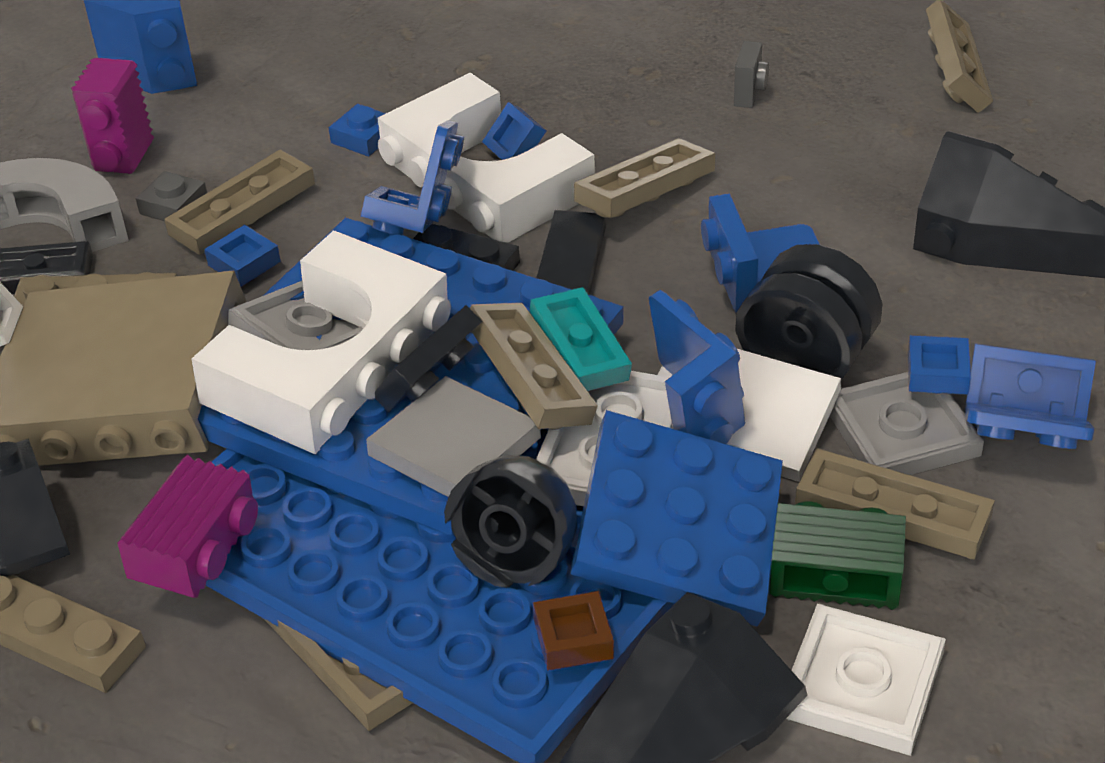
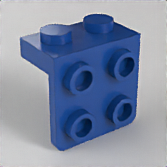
[360,120,464,235]
[701,193,820,313]
[649,290,745,444]
[964,343,1096,449]

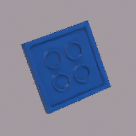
[570,410,783,627]

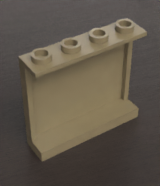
[0,271,247,466]

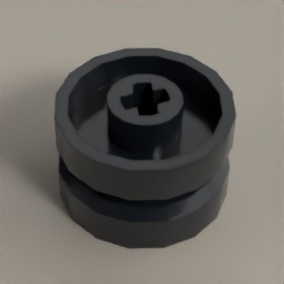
[735,244,883,380]

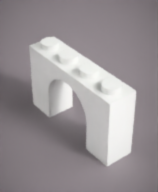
[378,73,595,243]
[191,230,451,454]

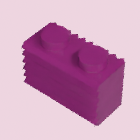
[71,58,155,174]
[117,455,258,598]

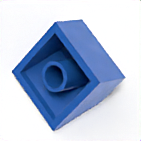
[84,0,197,94]

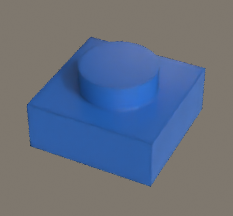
[482,102,547,160]
[328,104,386,157]
[204,225,281,286]
[908,335,971,395]

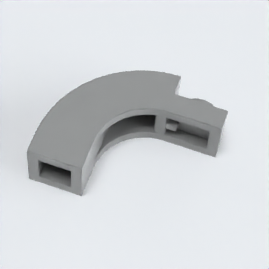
[0,158,129,252]

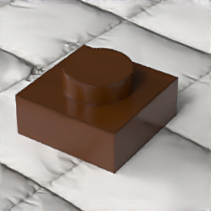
[533,591,614,671]

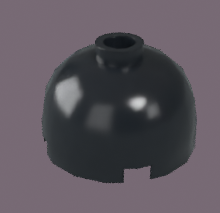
[444,455,577,588]

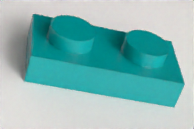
[529,287,632,391]

